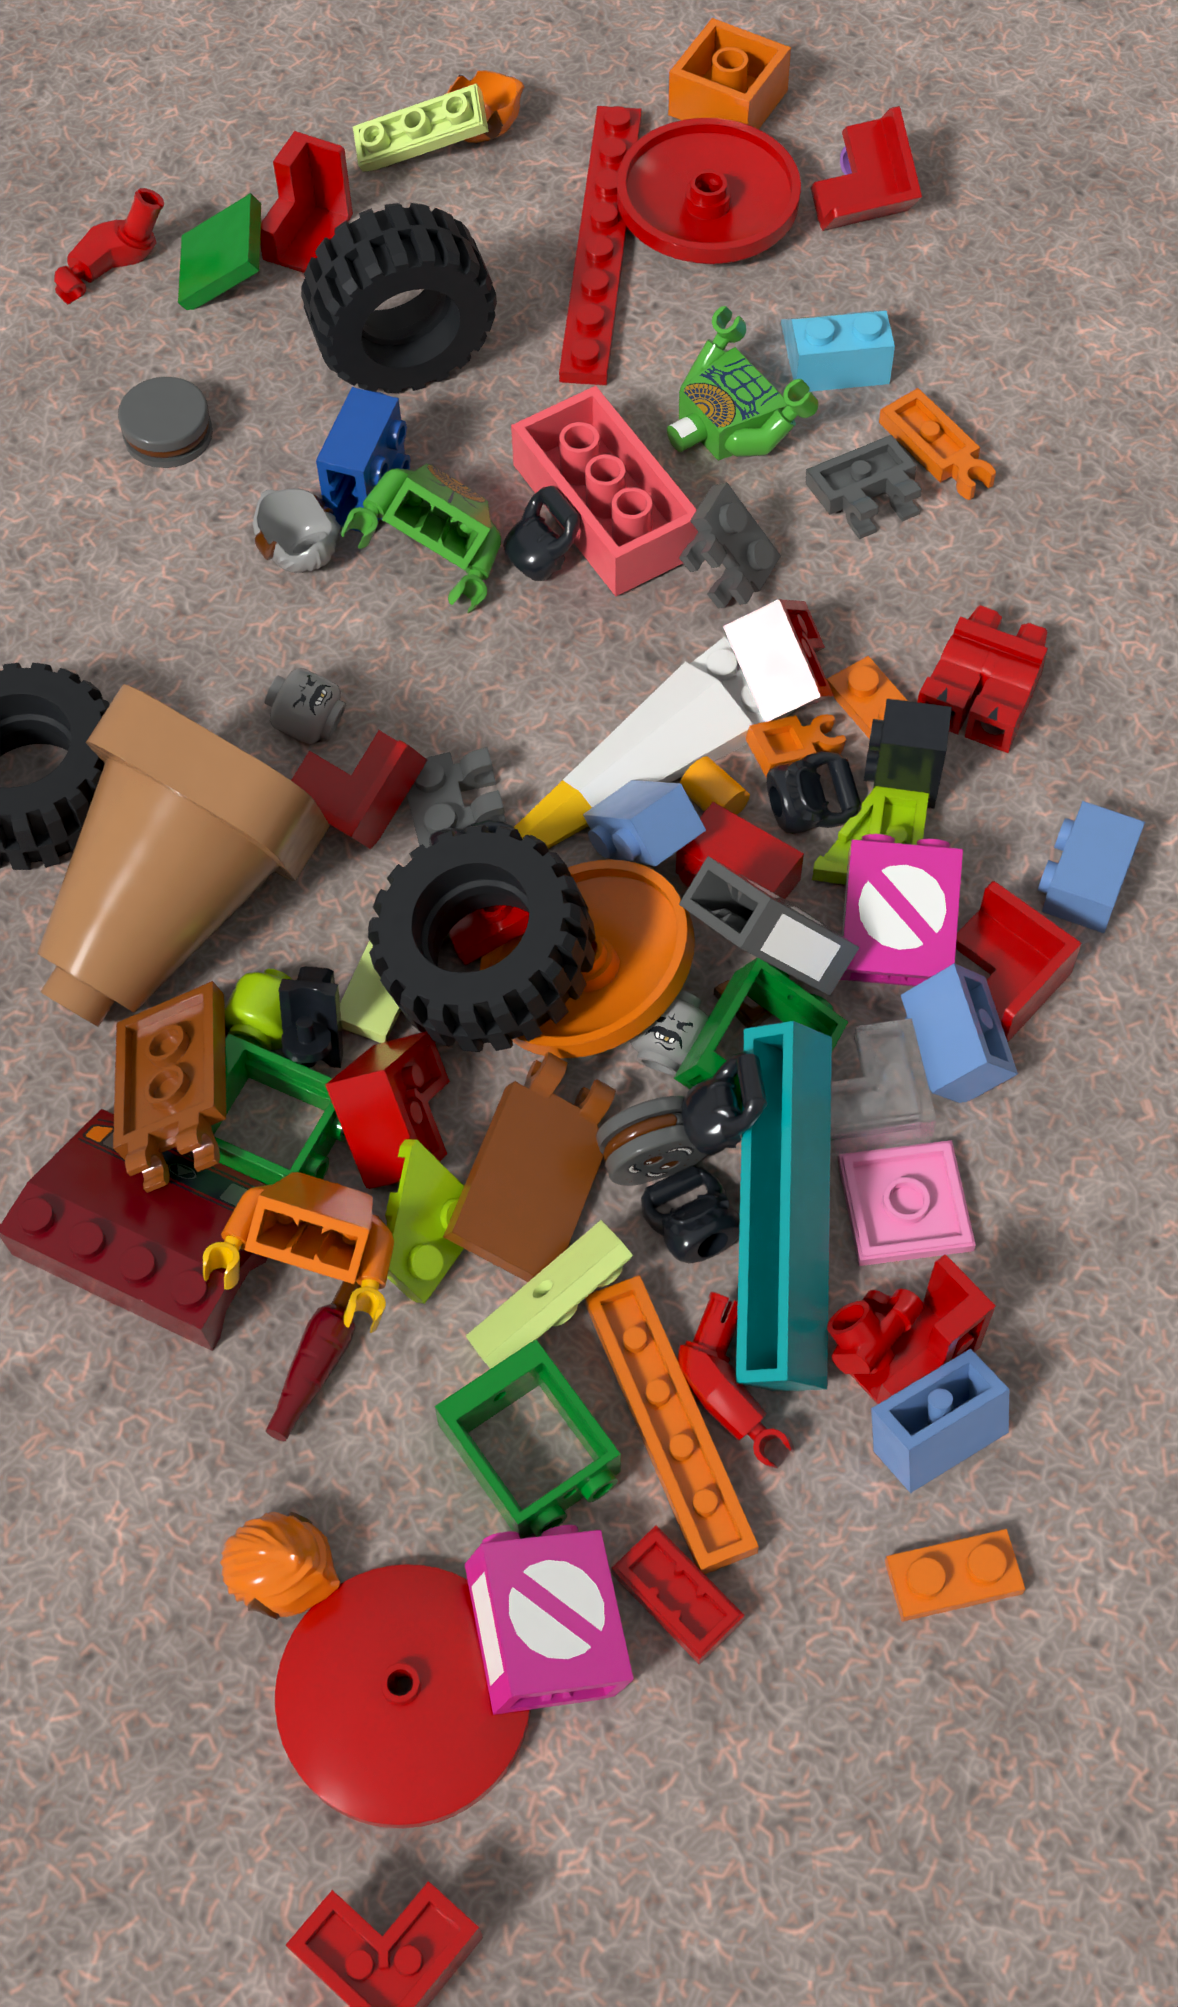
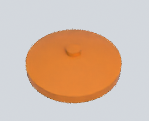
[480,859,695,1058]

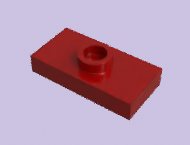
[449,905,529,965]
[611,1525,745,1665]

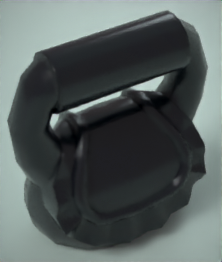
[503,486,581,581]
[766,751,862,834]
[681,1051,767,1155]
[641,1165,740,1263]

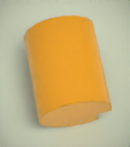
[680,756,750,815]

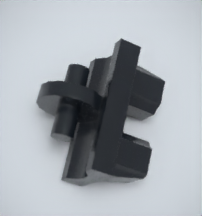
[278,966,343,1068]

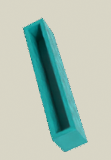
[736,1021,832,1392]

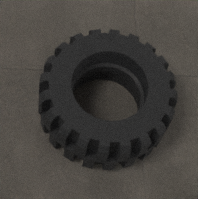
[301,203,497,394]
[0,663,110,870]
[368,825,596,1052]

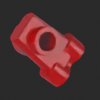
[827,1289,924,1374]

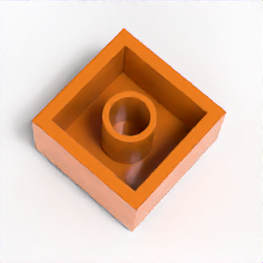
[668,18,791,129]

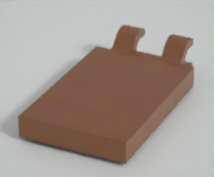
[113,981,226,1193]
[443,1052,616,1282]

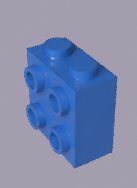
[316,387,411,532]

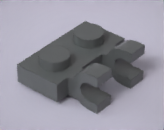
[805,435,922,539]
[679,482,781,608]
[407,747,507,848]

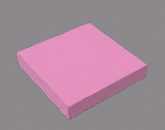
[838,1140,976,1266]

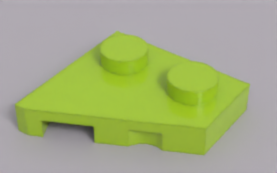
[812,786,929,885]
[385,1139,464,1304]

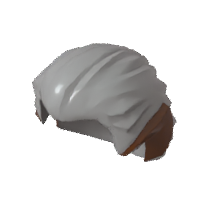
[253,488,341,573]

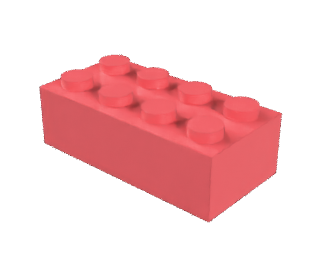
[511,385,698,597]

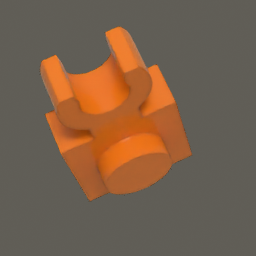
[746,714,847,778]

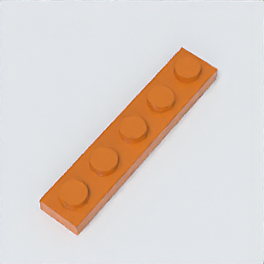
[585,1275,759,1574]

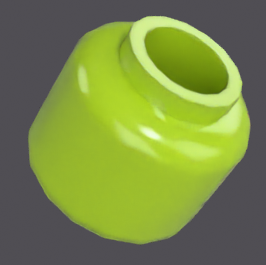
[225,969,293,1051]

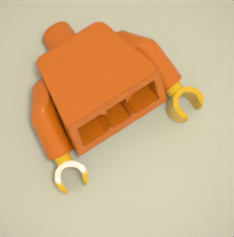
[203,1172,394,1333]

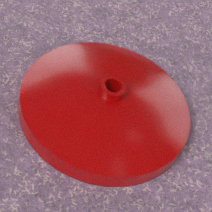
[616,118,801,264]
[275,1564,531,1829]

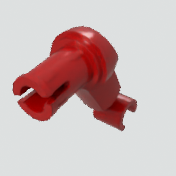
[54,188,164,305]
[678,1292,794,1468]

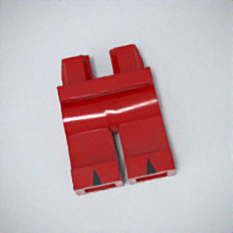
[917,605,1048,753]

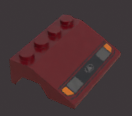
[0,1108,268,1351]

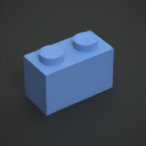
[583,780,706,866]
[1037,801,1145,933]
[901,963,1018,1103]
[871,1349,1010,1493]

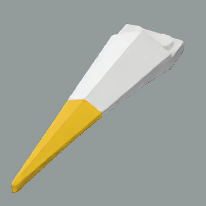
[514,636,794,849]

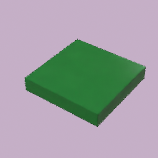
[178,193,262,310]

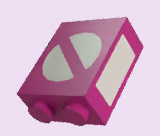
[840,834,963,986]
[465,1525,634,1715]

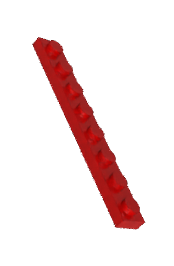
[559,106,642,386]

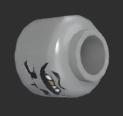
[264,668,346,745]
[630,990,709,1076]

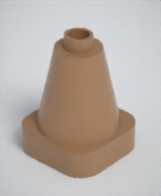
[37,684,330,1027]

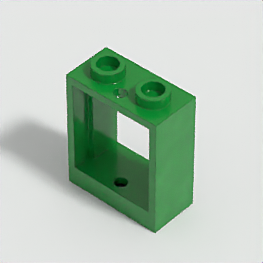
[674,957,848,1114]
[211,1034,346,1185]
[435,1339,621,1539]

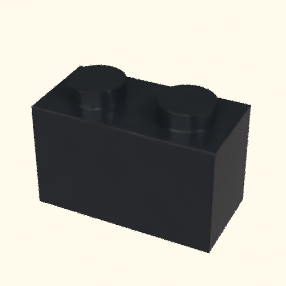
[863,699,952,809]

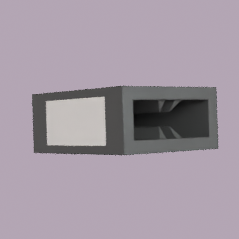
[679,856,860,996]

